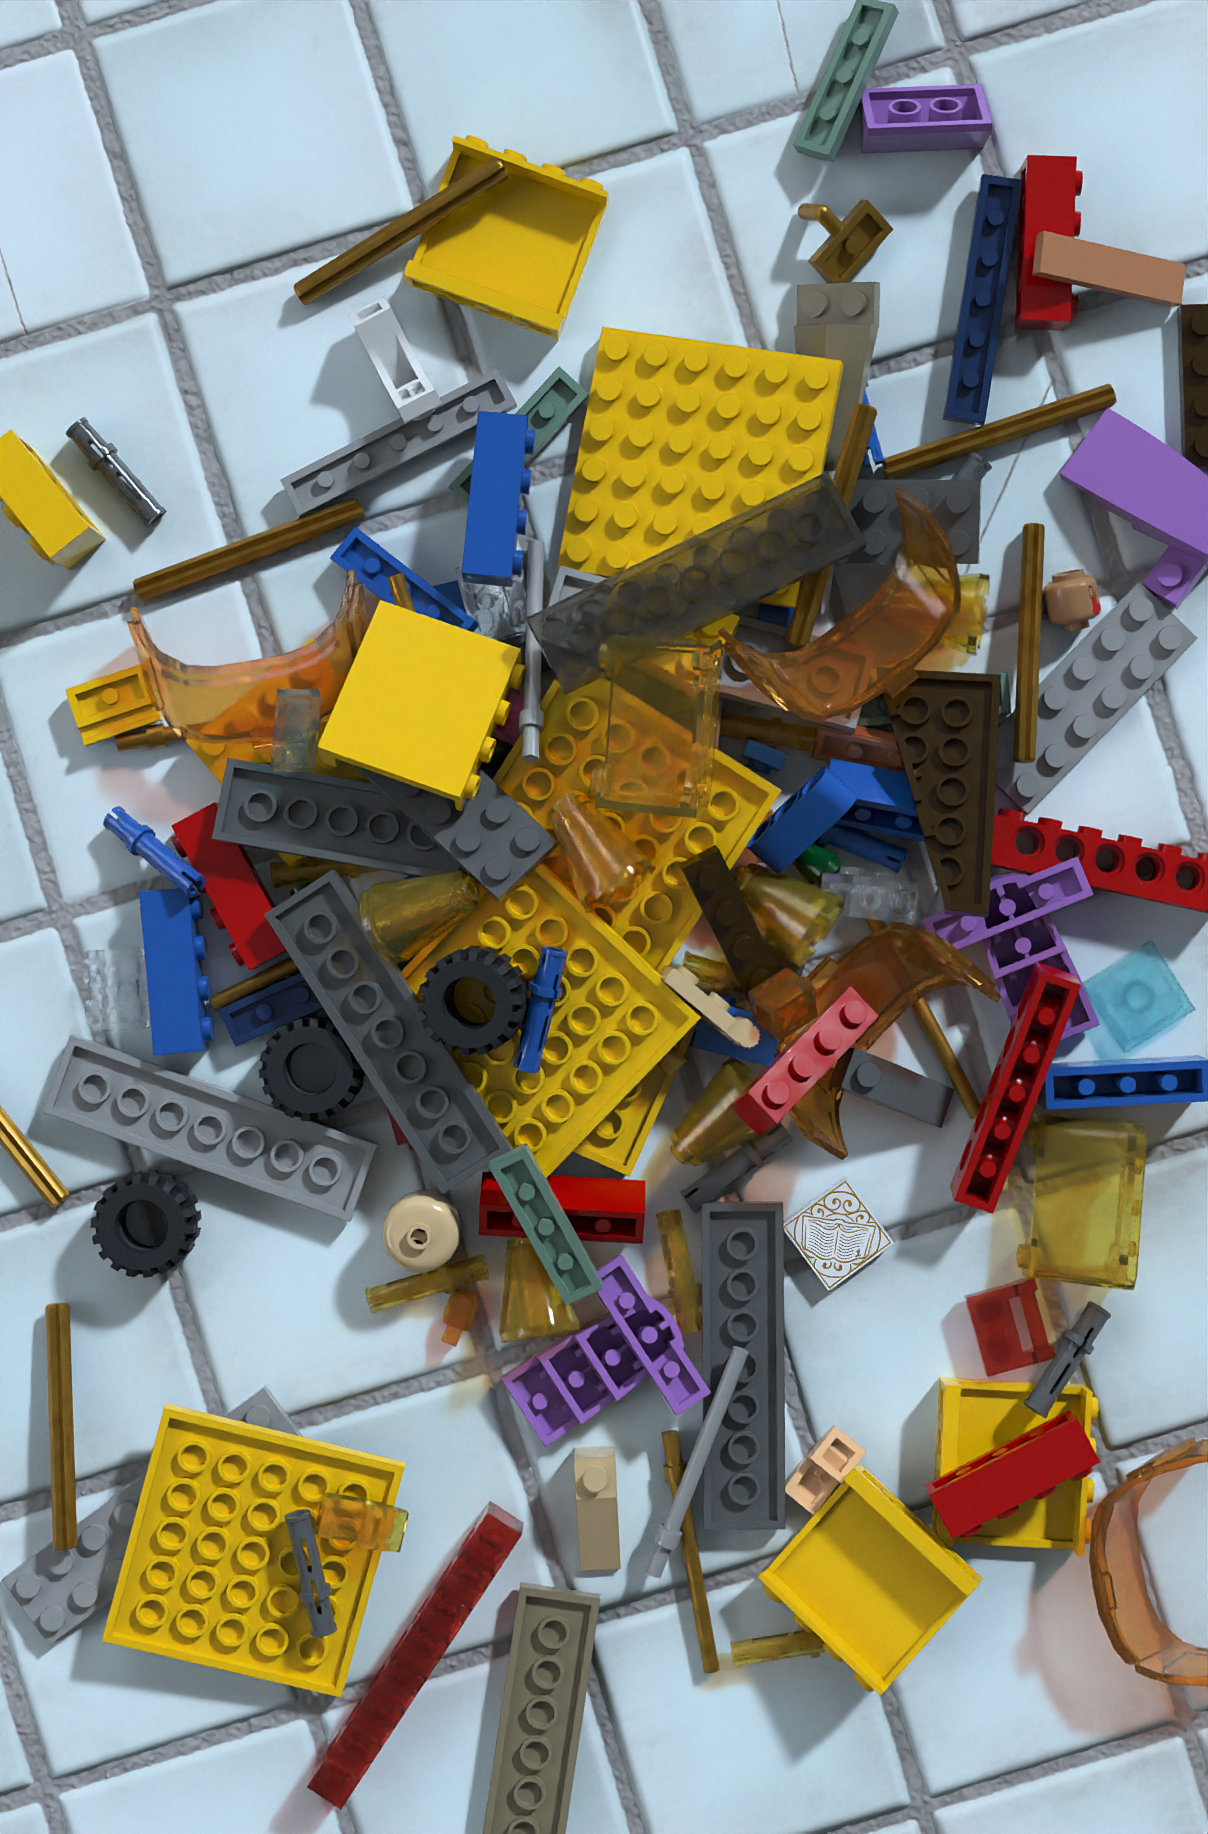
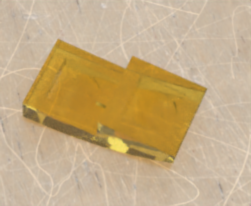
[314,1492,409,1553]

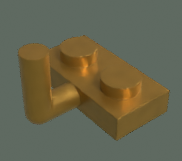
[798,199,893,283]

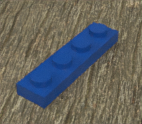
[330,527,479,632]

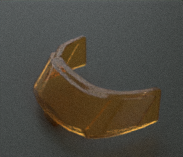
[717,486,961,723]
[127,569,370,750]
[774,922,1002,1160]
[1089,1437,1208,1687]

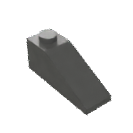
[828,1048,955,1128]

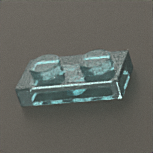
[271,689,322,772]

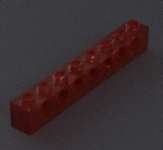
[307,1501,524,1810]

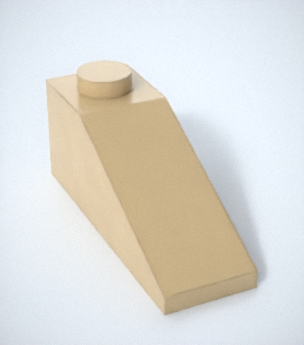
[574,1446,621,1571]

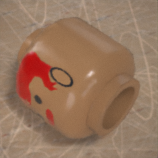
[1044,569,1101,632]

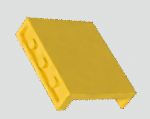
[403,135,609,340]
[317,600,526,811]
[932,1377,1098,1557]
[758,1464,984,1696]

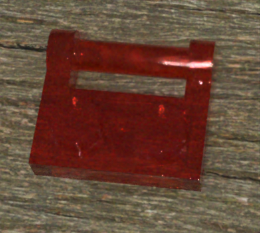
[964,1277,1056,1377]

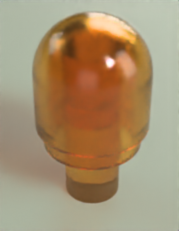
[441,1289,480,1347]

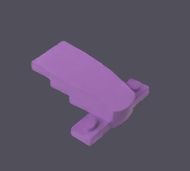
[1060,407,1208,609]
[922,856,1100,1040]
[500,1254,711,1447]

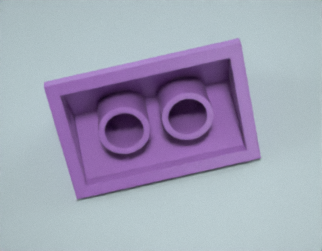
[860,84,992,154]

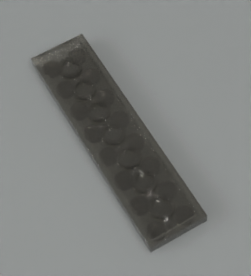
[527,471,867,695]

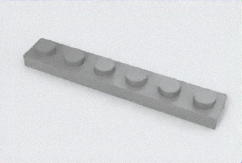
[280,368,517,518]

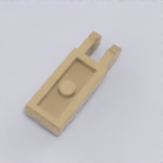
[659,965,761,1049]

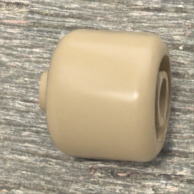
[382,1190,462,1273]

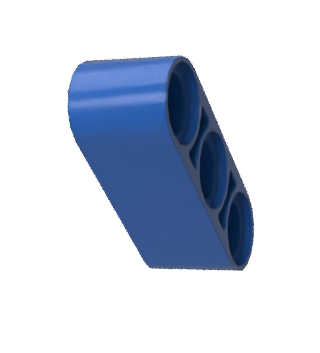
[746,767,857,874]

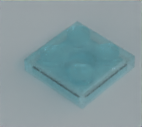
[1082,940,1196,1053]

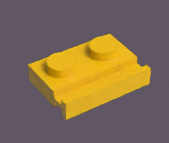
[65,664,164,747]

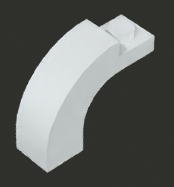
[348,297,442,424]

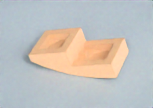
[785,1425,866,1515]

